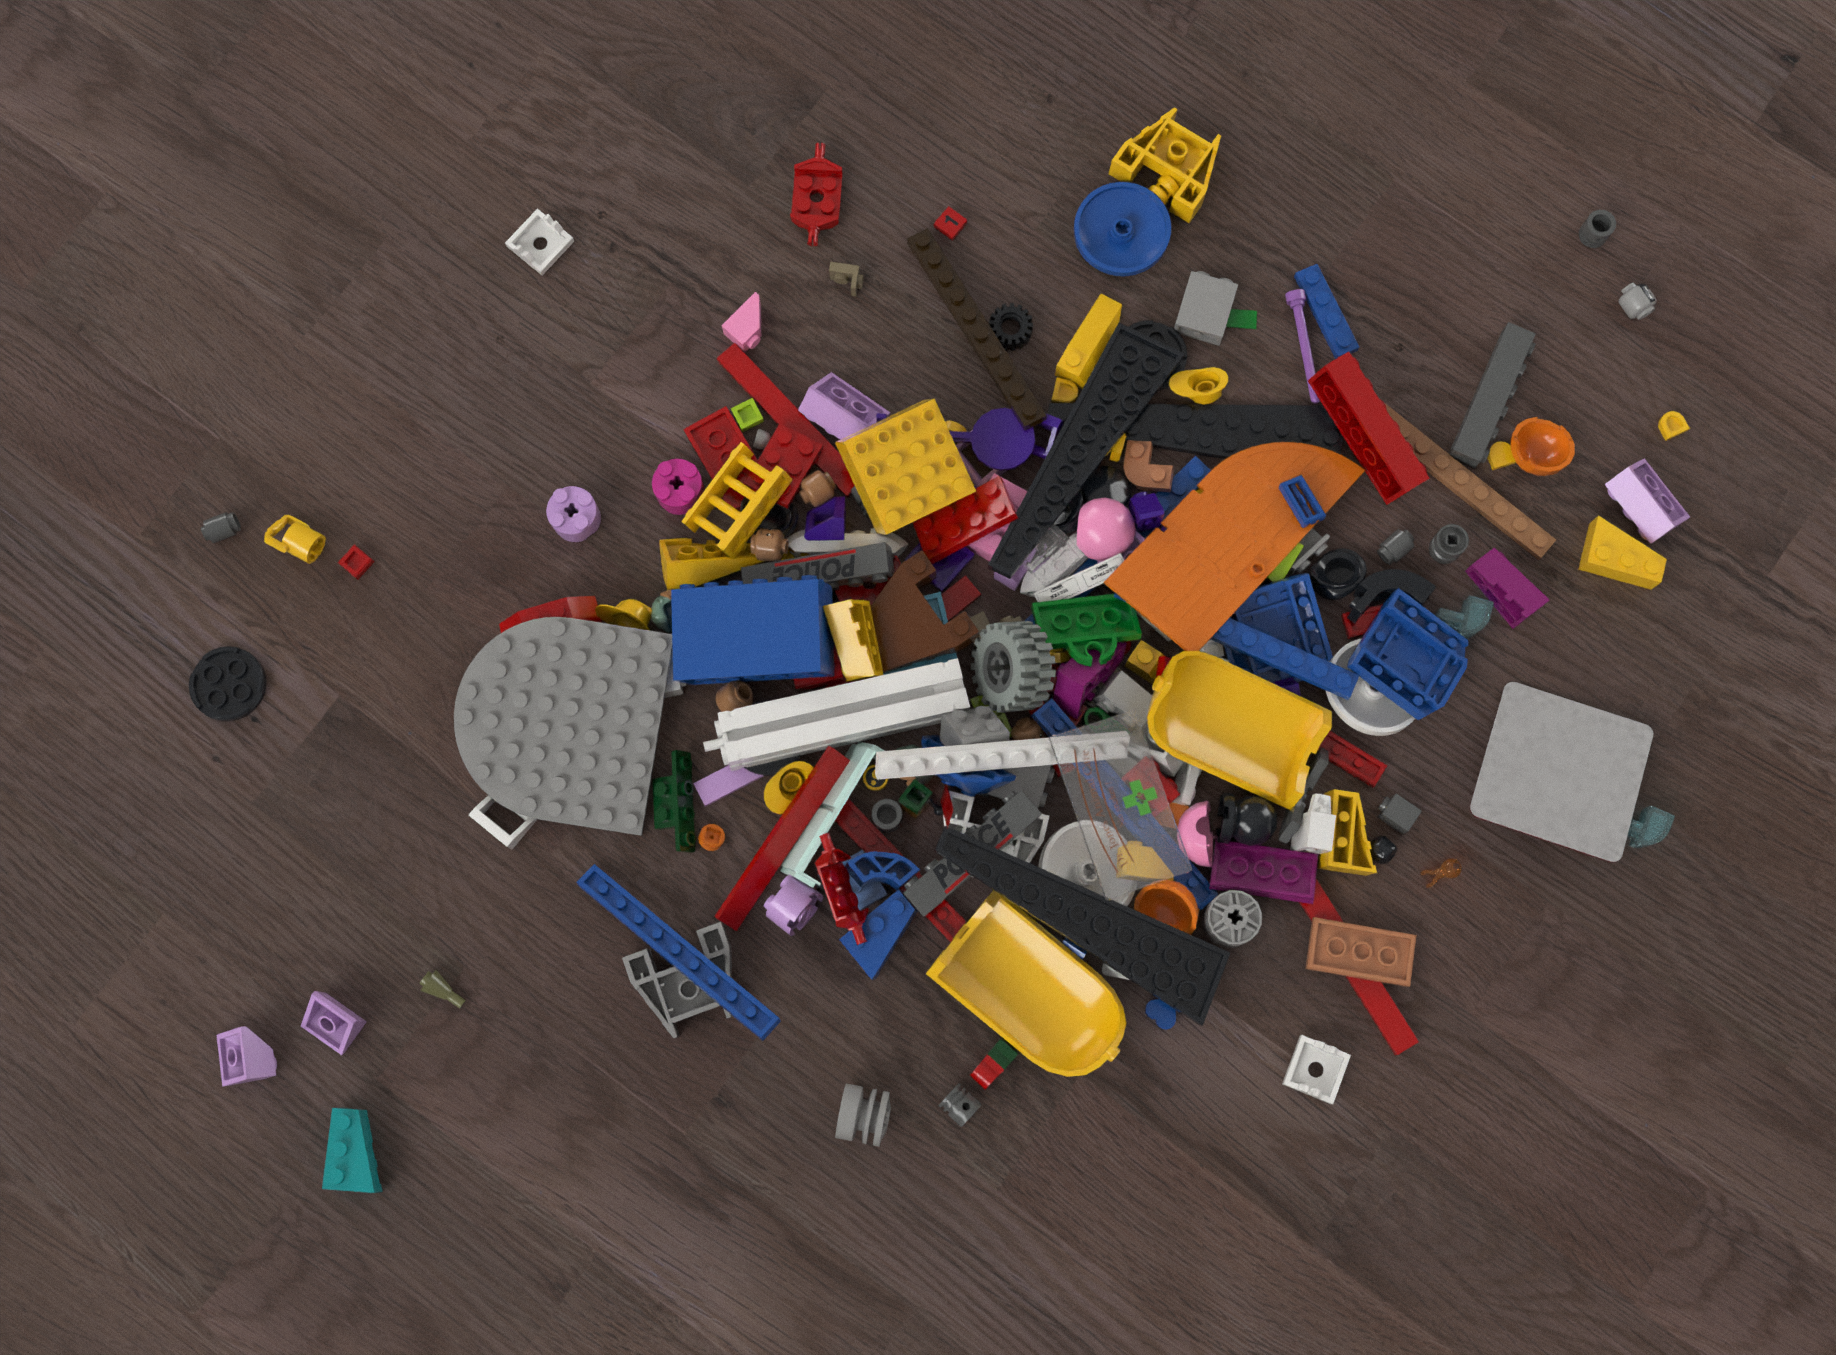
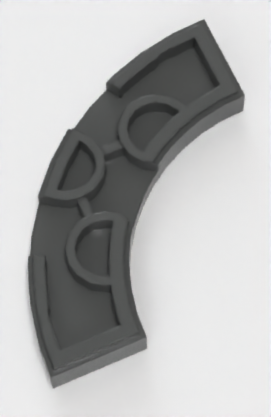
[1278,747,1329,844]

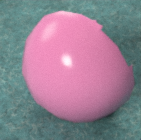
[1077,498,1136,561]
[1176,801,1216,868]

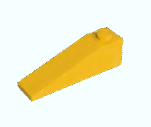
[1055,294,1122,390]
[659,538,764,590]

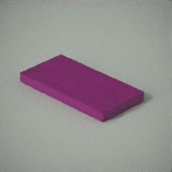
[1209,839,1318,904]

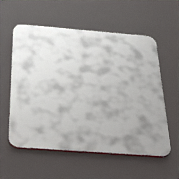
[1470,682,1653,863]

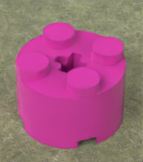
[652,459,705,515]

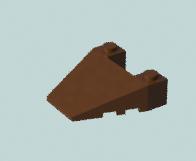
[871,550,979,673]

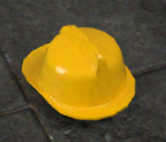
[1169,367,1228,405]
[595,599,652,631]
[764,761,813,814]

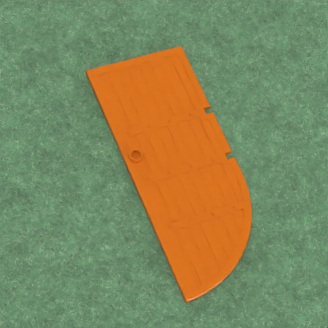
[1104,442,1366,651]

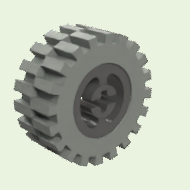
[971,621,1056,712]

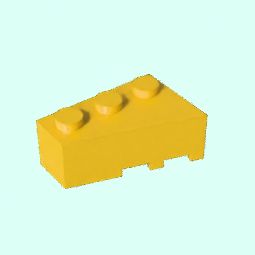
[1578,515,1667,590]
[823,599,884,682]
[1317,789,1377,876]

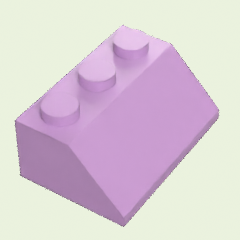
[798,372,890,439]
[1605,458,1690,544]

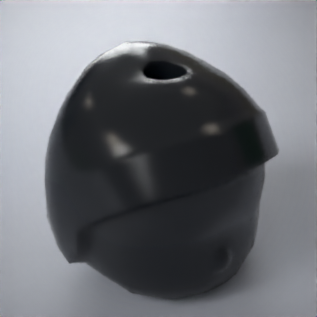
[1370,835,1398,864]

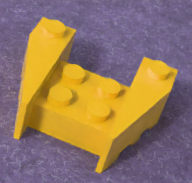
[1109,107,1221,223]

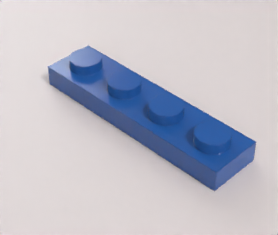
[1294,264,1360,359]

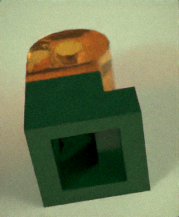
[899,779,933,819]

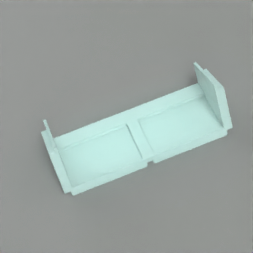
[780,742,884,890]

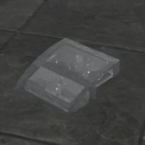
[1022,524,1088,587]

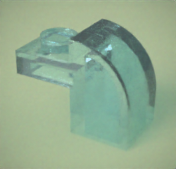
[1434,595,1494,639]
[1627,806,1675,848]

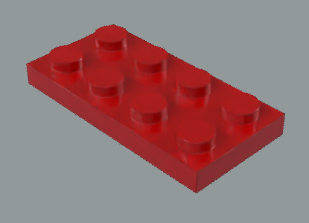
[683,406,758,510]
[913,476,1018,564]

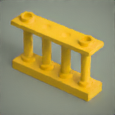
[682,442,793,560]

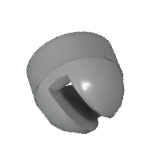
[753,429,771,450]

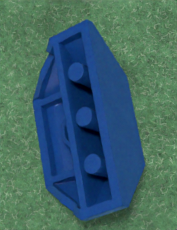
[921,735,1016,797]

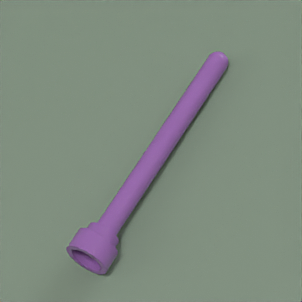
[1285,289,1320,404]

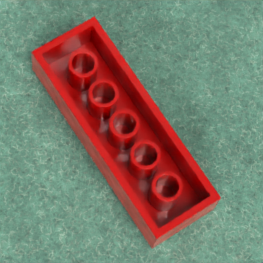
[1308,351,1429,505]

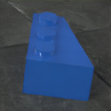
[839,889,918,980]

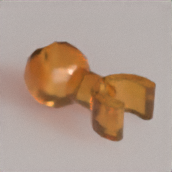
[1420,858,1462,888]

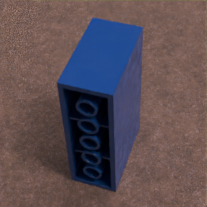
[671,575,835,685]

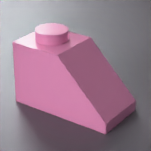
[722,292,762,353]

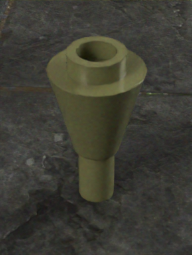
[419,970,466,1009]

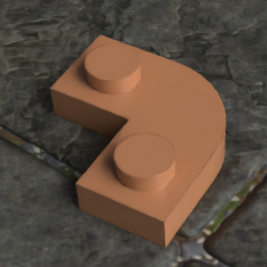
[1124,440,1174,492]

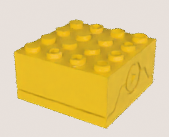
[835,398,976,535]

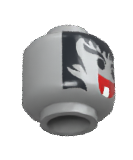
[1619,282,1657,320]

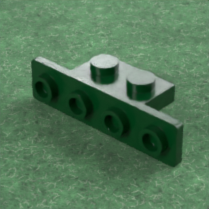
[652,750,696,853]

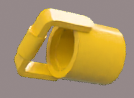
[264,515,326,564]

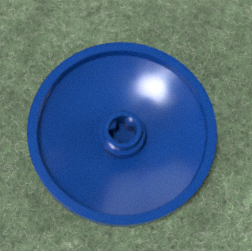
[1074,182,1171,276]

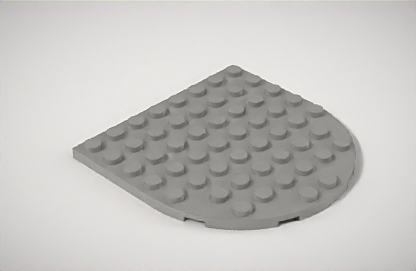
[454,617,672,836]

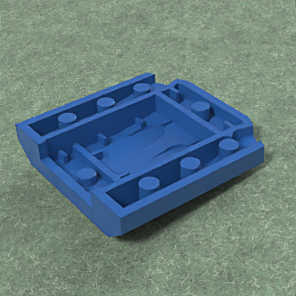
[1223,573,1333,682]
[1347,588,1468,720]

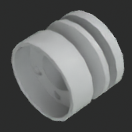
[1202,890,1262,948]
[835,1083,891,1147]

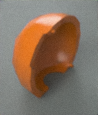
[1510,417,1575,476]
[1134,879,1199,935]

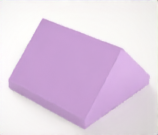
[301,991,367,1055]

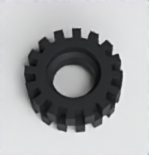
[989,303,1033,351]

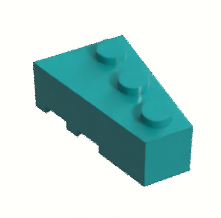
[322,1108,383,1193]

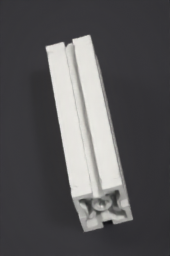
[703,658,970,771]

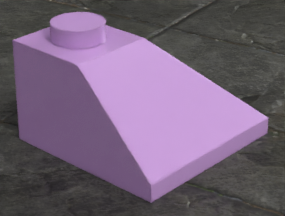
[216,1026,277,1087]

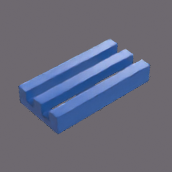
[1278,475,1326,528]

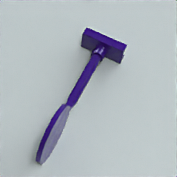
[876,408,1035,471]

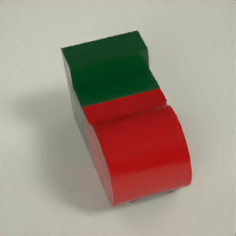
[970,1039,1018,1090]

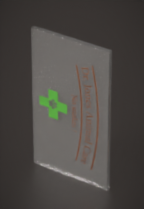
[1049,709,1192,900]

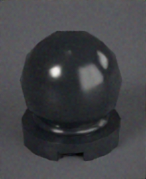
[1216,792,1278,846]

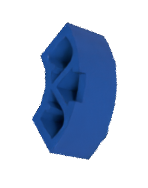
[845,851,920,891]

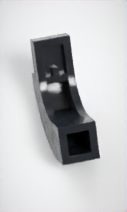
[1347,569,1436,624]

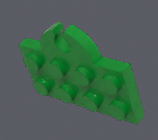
[1031,594,1142,667]

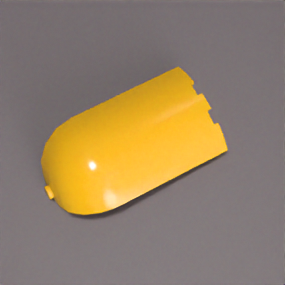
[1147,651,1332,810]
[926,890,1126,1077]

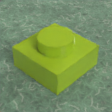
[731,398,764,432]

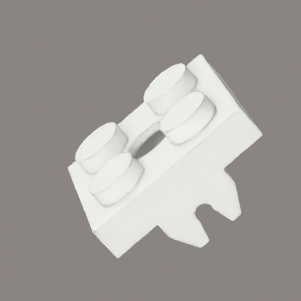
[505,209,574,276]
[1282,1035,1351,1104]

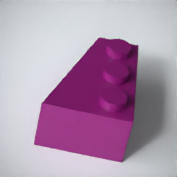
[1465,548,1550,629]
[1053,641,1127,720]

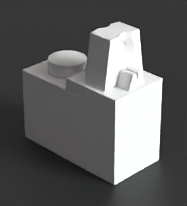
[1290,794,1336,855]

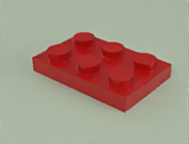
[744,423,823,509]

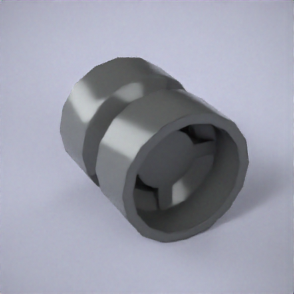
[1428,524,1469,564]

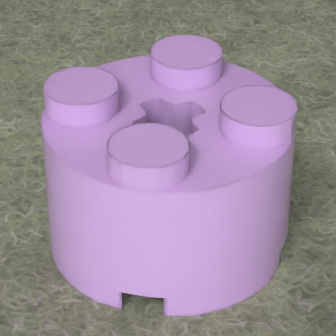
[546,486,601,542]
[764,874,823,936]

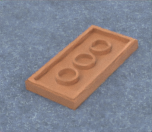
[1305,917,1417,987]

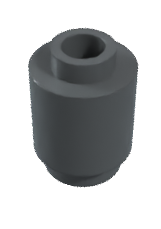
[201,512,241,544]
[1377,529,1415,565]

